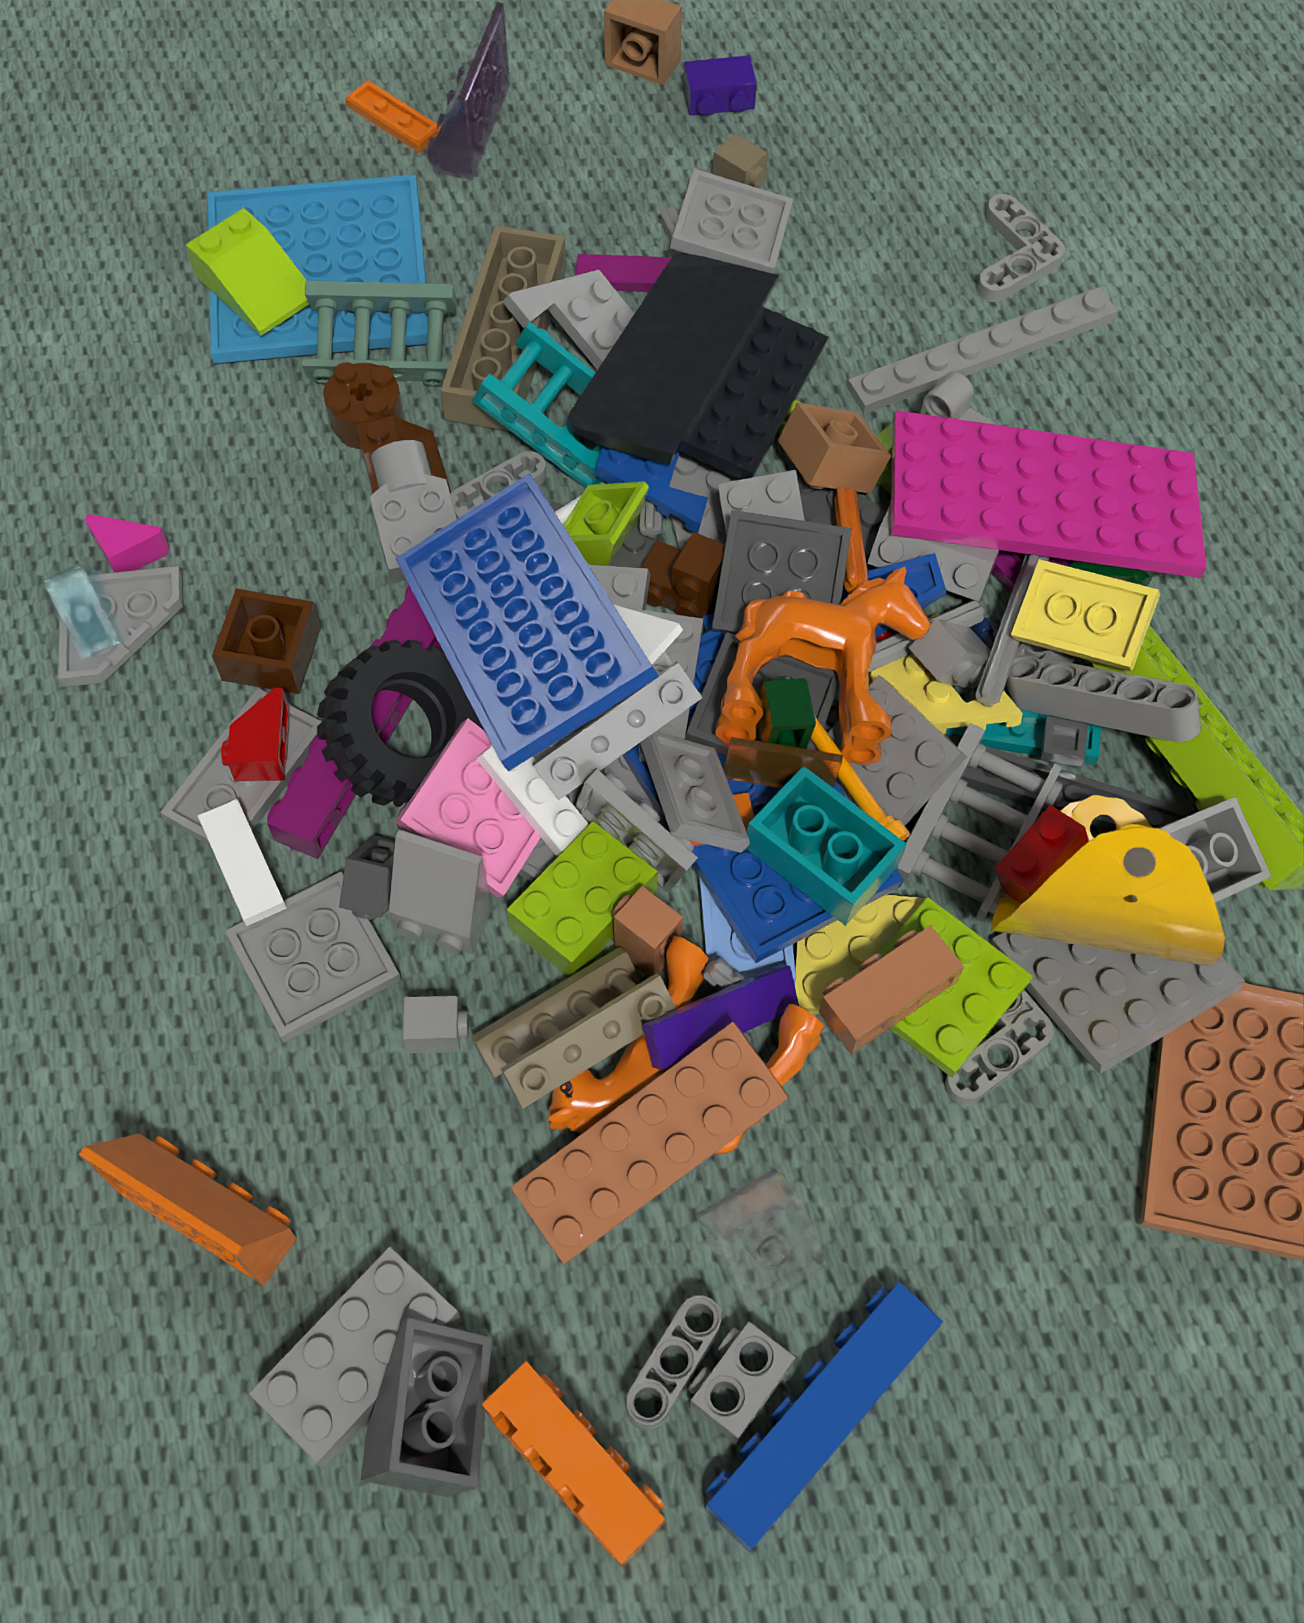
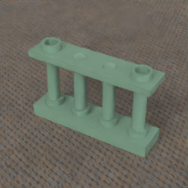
[302,281,457,386]

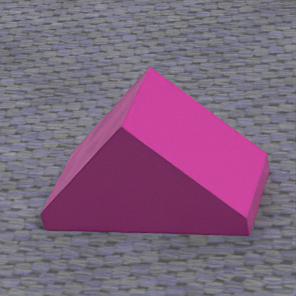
[85,514,170,573]

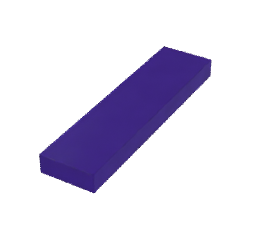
[642,965,799,1070]

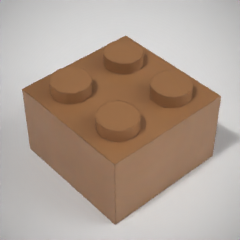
[604,0,682,85]
[778,402,891,494]

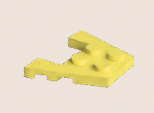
[868,613,1023,734]

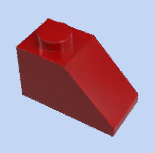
[221,688,290,782]

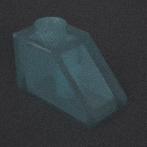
[43,564,120,659]

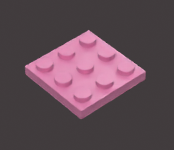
[395,718,568,898]

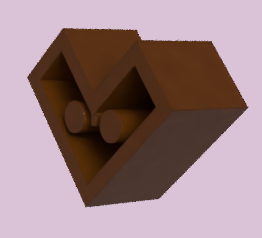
[641,531,726,625]

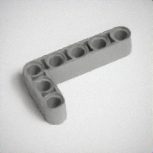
[1007,642,1201,742]

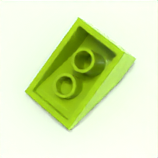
[185,208,309,336]

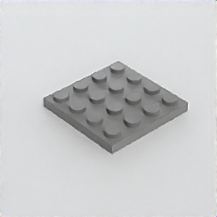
[992,933,1244,1074]

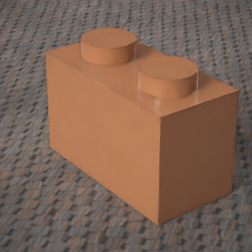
[613,886,683,977]

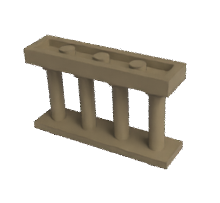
[471,947,677,1109]

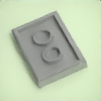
[640,731,750,853]

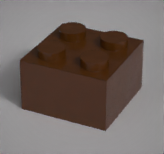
[212,588,321,694]

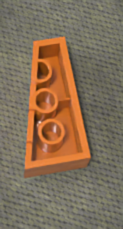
[482,1361,665,1568]

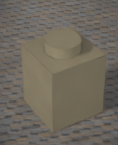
[713,133,768,188]

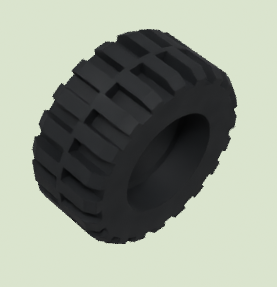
[316,640,485,807]

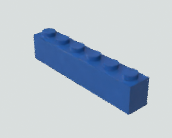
[705,1282,944,1553]

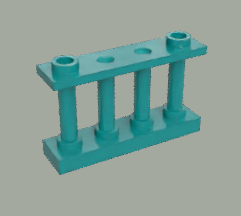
[471,321,603,488]

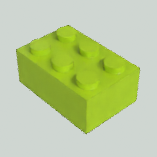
[506,821,658,977]

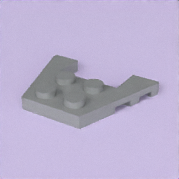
[502,270,634,396]

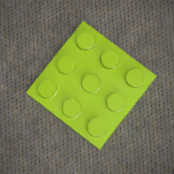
[880,897,1033,1078]

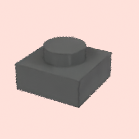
[1040,717,1088,767]

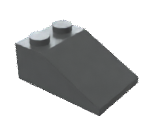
[360,1317,492,1497]

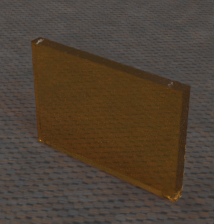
[723,737,843,788]

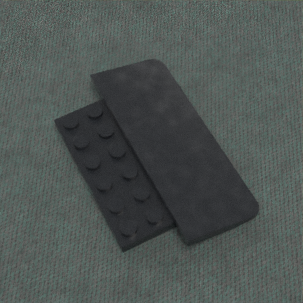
[568,253,829,480]

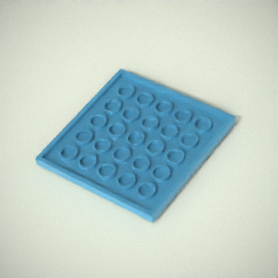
[208,174,428,363]

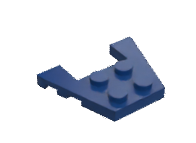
[595,446,708,533]

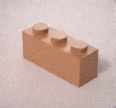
[819,925,964,1055]

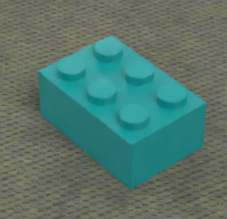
[746,766,907,926]

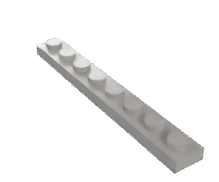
[847,287,1118,414]

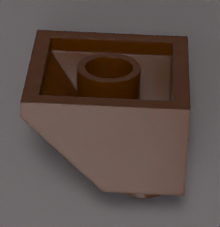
[355,416,451,493]

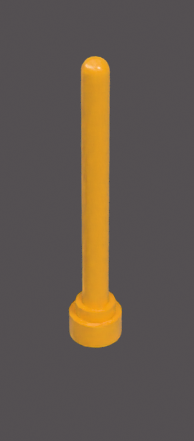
[811,715,910,841]

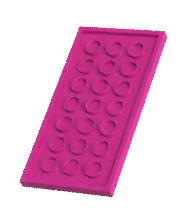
[891,410,1207,578]

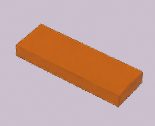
[345,80,442,153]

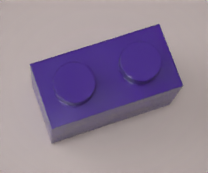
[683,55,757,116]

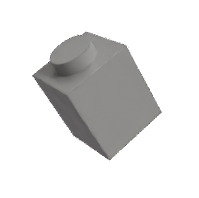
[403,996,469,1053]

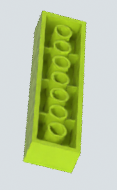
[1081,625,1304,891]

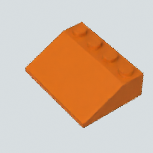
[79,1134,297,1286]

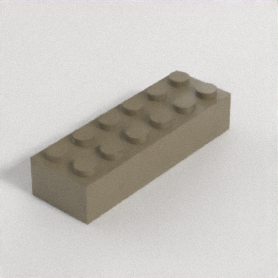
[441,225,566,431]

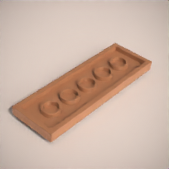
[511,1022,790,1265]

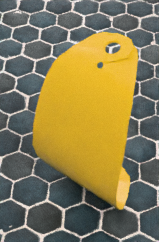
[990,795,1225,966]

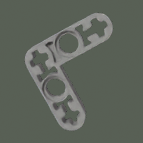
[977,194,1065,302]
[450,451,546,519]
[945,990,1054,1105]

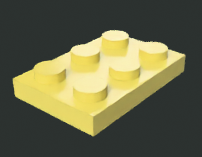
[1011,559,1160,672]

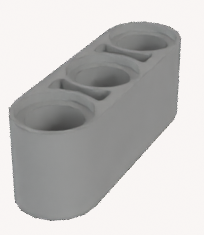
[626,1296,721,1431]

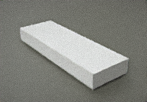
[198,799,287,926]

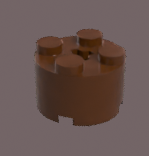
[323,362,404,449]

